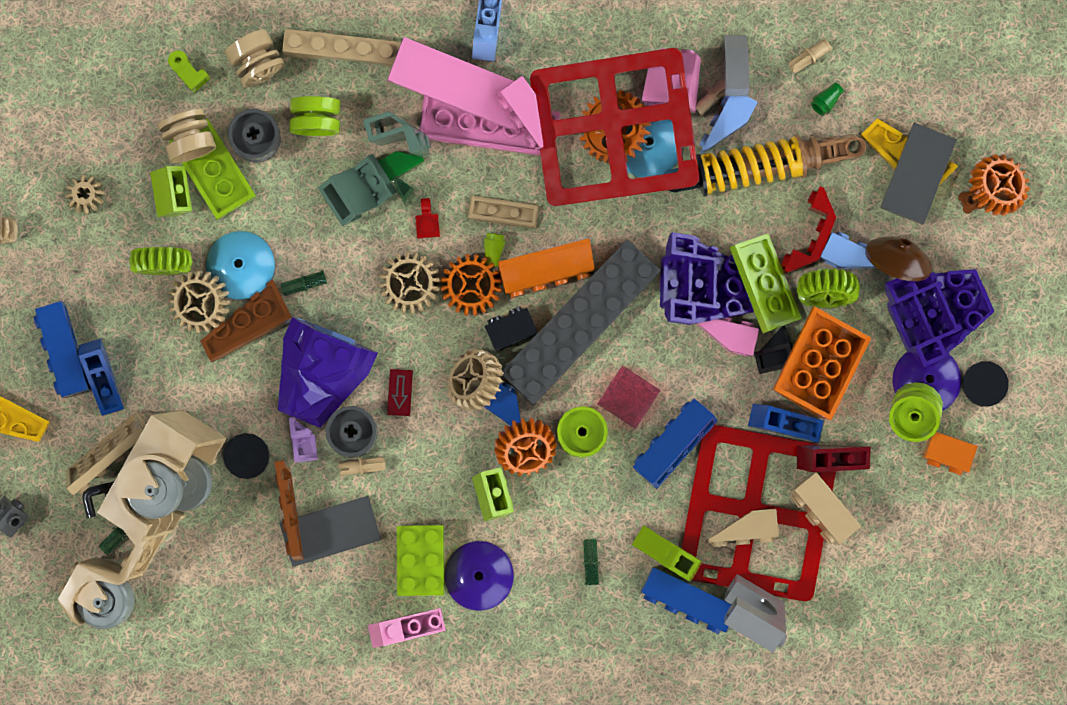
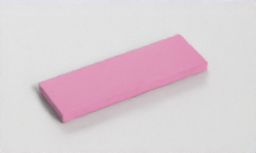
[387,37,517,132]
[419,96,560,156]

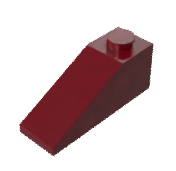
[796,445,871,472]

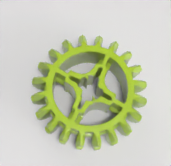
[129,247,192,275]
[797,268,860,309]

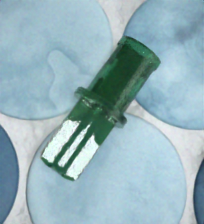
[281,270,327,296]
[99,526,128,555]
[582,539,600,585]

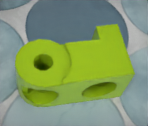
[168,50,211,93]

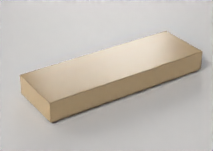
[468,196,539,229]

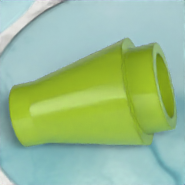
[484,233,506,267]

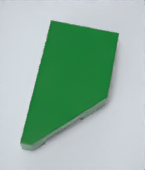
[378,151,425,181]

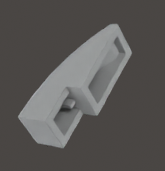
[724,35,749,96]

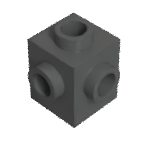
[0,496,29,538]

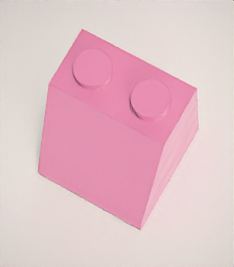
[642,48,701,113]

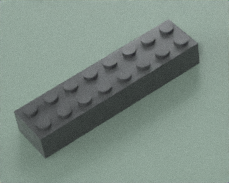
[502,239,661,406]

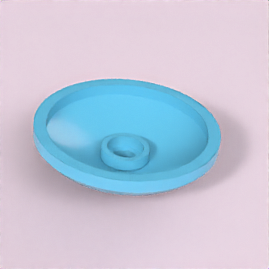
[623,120,678,178]
[206,231,275,300]

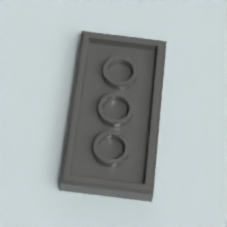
[880,123,957,225]
[279,496,381,567]

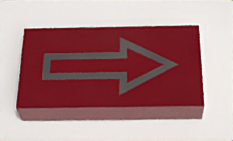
[387,369,413,417]

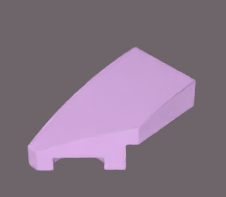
[289,417,318,463]

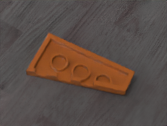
[201,279,292,362]
[274,460,304,561]

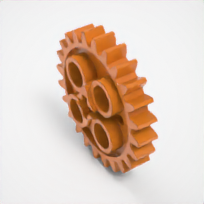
[579,90,651,164]

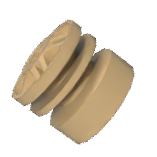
[224,29,285,88]
[157,109,216,163]

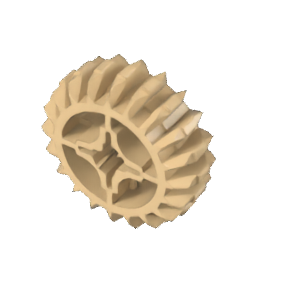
[379,252,441,314]
[168,270,231,333]
[446,349,504,412]

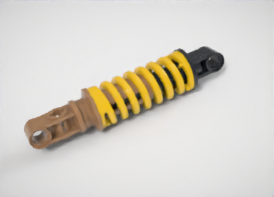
[664,134,866,197]

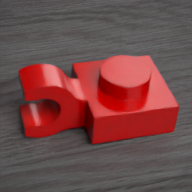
[415,198,440,239]

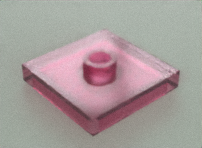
[597,365,661,429]

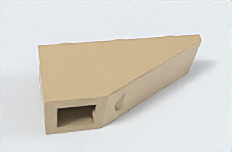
[707,509,779,547]

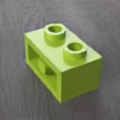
[150,166,192,217]
[472,467,514,522]

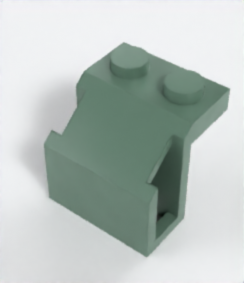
[363,112,431,157]
[318,154,397,226]

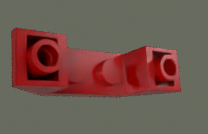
[781,186,837,274]

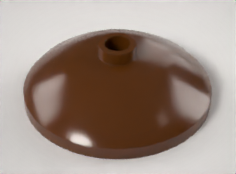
[865,237,932,281]

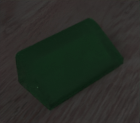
[393,177,415,209]

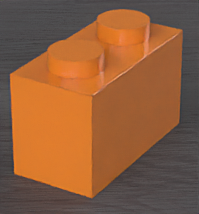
[922,432,978,476]

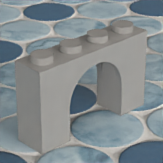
[724,574,787,653]

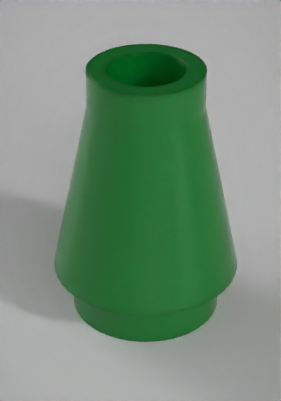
[811,82,844,116]

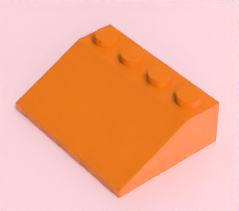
[498,238,595,298]
[772,306,871,421]

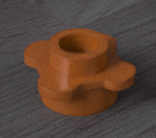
[958,191,984,214]

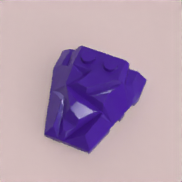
[660,232,754,325]
[885,269,995,368]
[278,317,378,428]

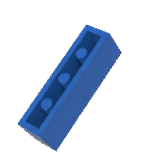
[33,301,91,398]
[633,398,718,490]
[641,567,732,634]

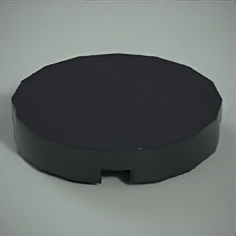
[962,361,1008,407]
[223,433,270,479]

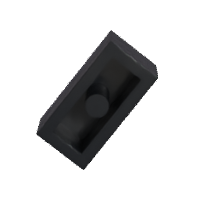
[485,306,538,352]

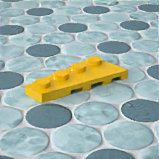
[860,118,958,185]
[0,396,50,442]

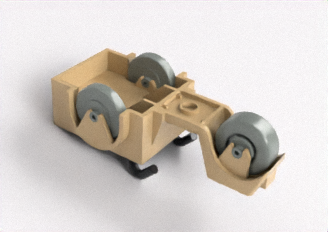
[57,410,226,629]

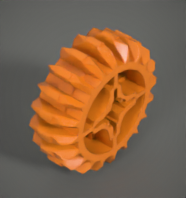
[968,154,1030,216]
[440,254,502,316]
[494,417,557,477]

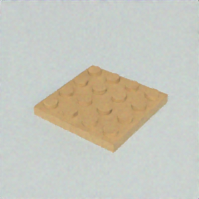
[66,412,145,495]

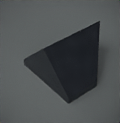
[754,325,793,374]

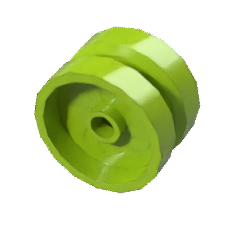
[289,96,341,136]
[889,382,943,442]
[556,406,608,458]

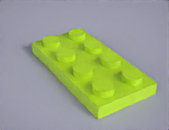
[169,118,257,220]
[729,233,802,333]

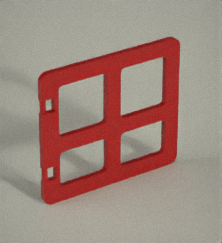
[530,48,699,206]
[680,425,836,602]

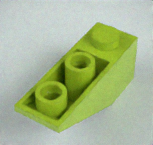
[632,525,703,581]

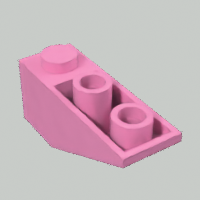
[496,76,543,150]
[696,318,759,357]
[368,608,446,648]

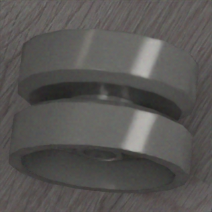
[228,109,281,163]
[325,406,378,458]

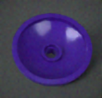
[892,352,961,411]
[444,541,514,611]

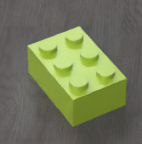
[397,525,444,596]

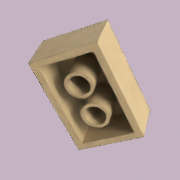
[790,472,861,545]

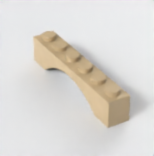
[282,29,401,68]

